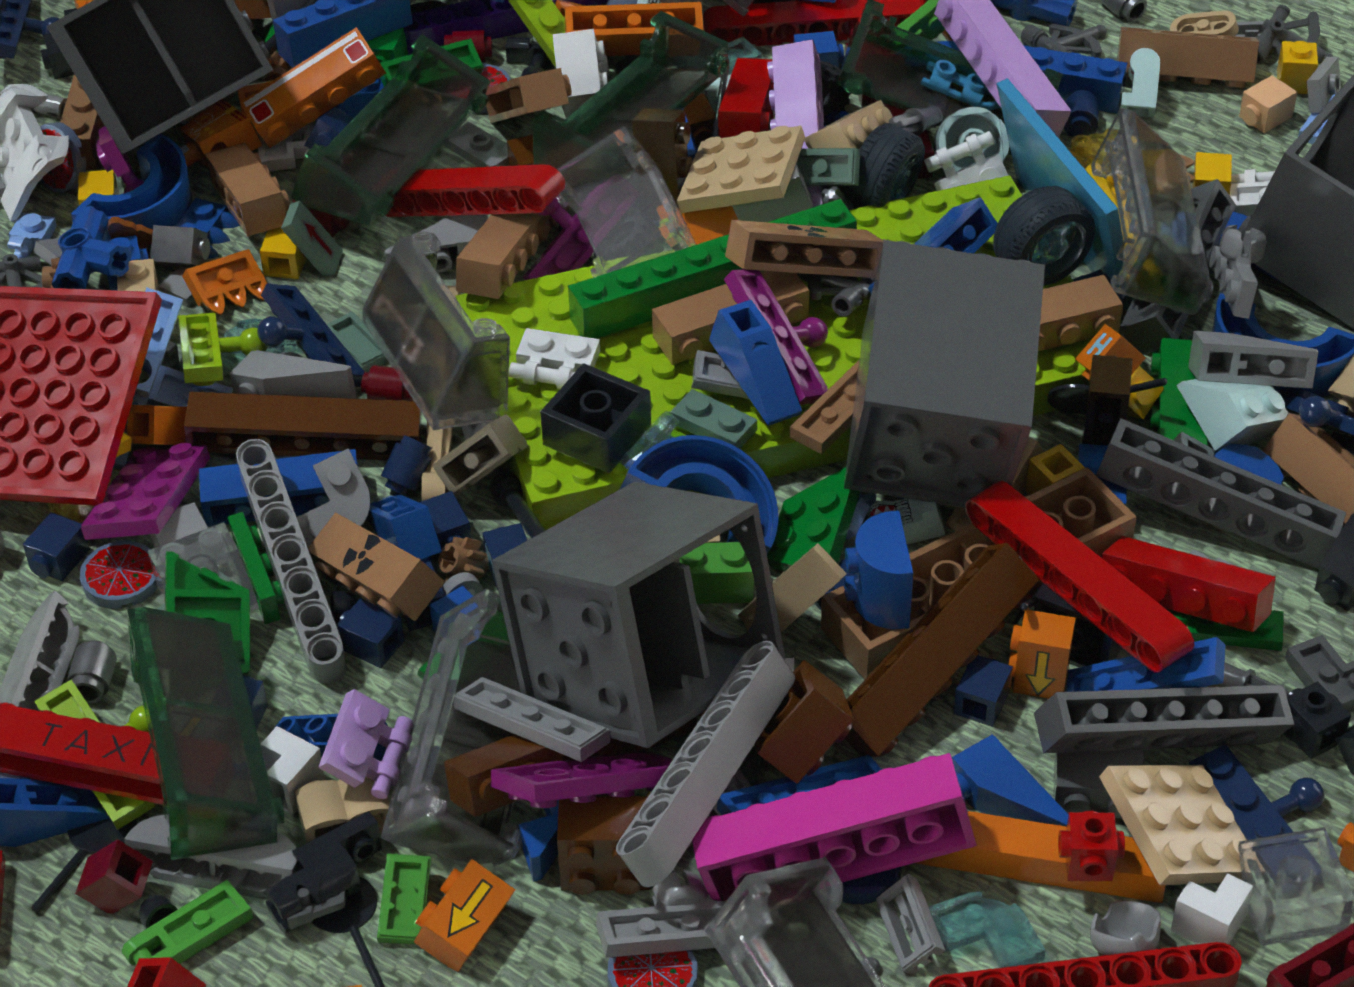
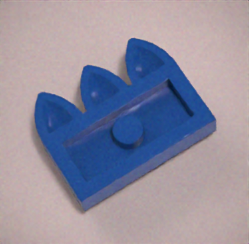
[175,198,240,259]

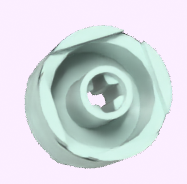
[934,107,1009,171]

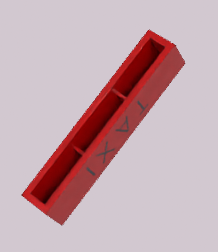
[0,702,232,815]

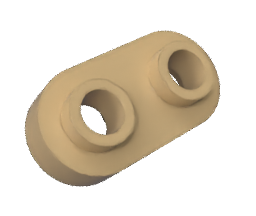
[1170,10,1239,36]

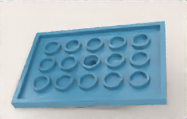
[997,78,1133,310]

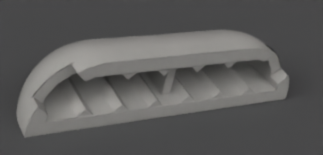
[0,590,79,711]
[124,814,297,898]

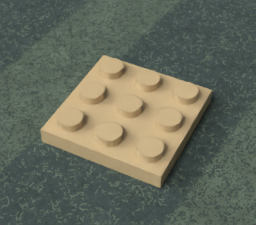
[677,125,805,213]
[1099,765,1265,885]

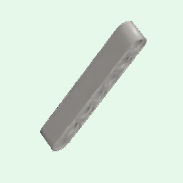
[236,439,347,684]
[616,641,795,887]

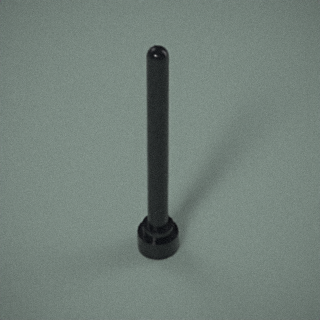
[490,472,546,538]

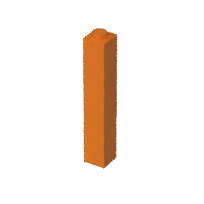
[916,811,1166,903]

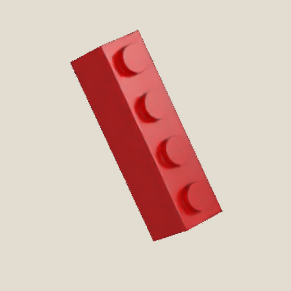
[718,58,775,138]
[1102,536,1276,632]

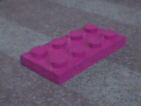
[81,443,210,540]
[491,750,673,808]

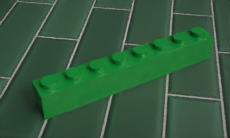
[568,199,857,339]

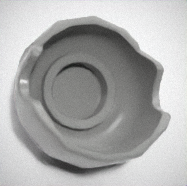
[1090,901,1161,955]

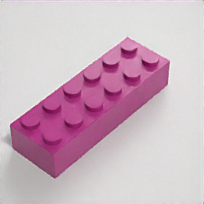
[692,753,977,901]

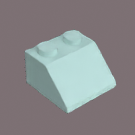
[1176,379,1289,451]

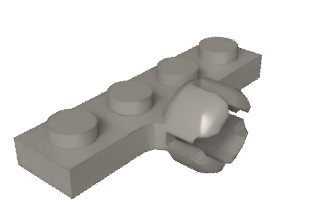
[1210,225,1267,319]
[596,870,783,958]

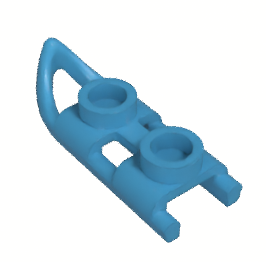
[920,60,1000,110]

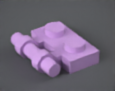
[319,689,413,799]

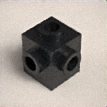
[1283,681,1351,759]

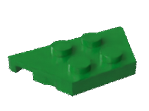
[767,467,861,572]
[164,551,250,710]

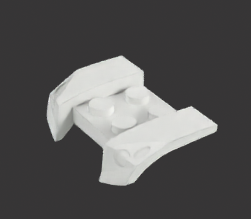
[0,84,69,222]

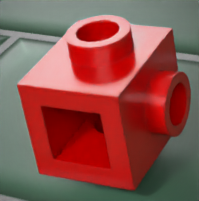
[1058,811,1125,881]

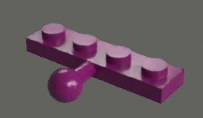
[96,126,145,193]
[522,171,640,280]
[724,269,829,405]

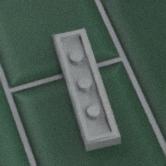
[453,677,611,762]

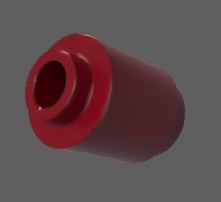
[444,30,492,63]
[361,365,419,401]

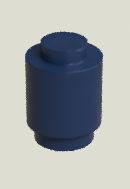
[1064,90,1099,137]
[381,435,432,496]

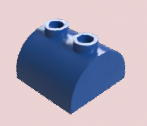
[844,510,913,629]

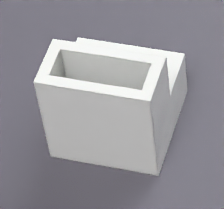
[260,726,325,816]
[1171,873,1253,944]

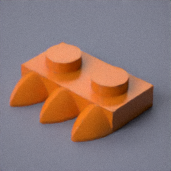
[182,249,267,315]

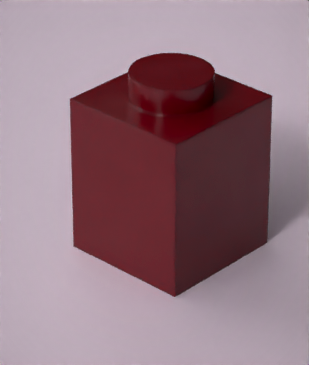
[75,839,153,914]

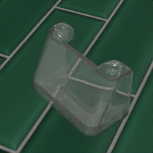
[556,126,697,278]

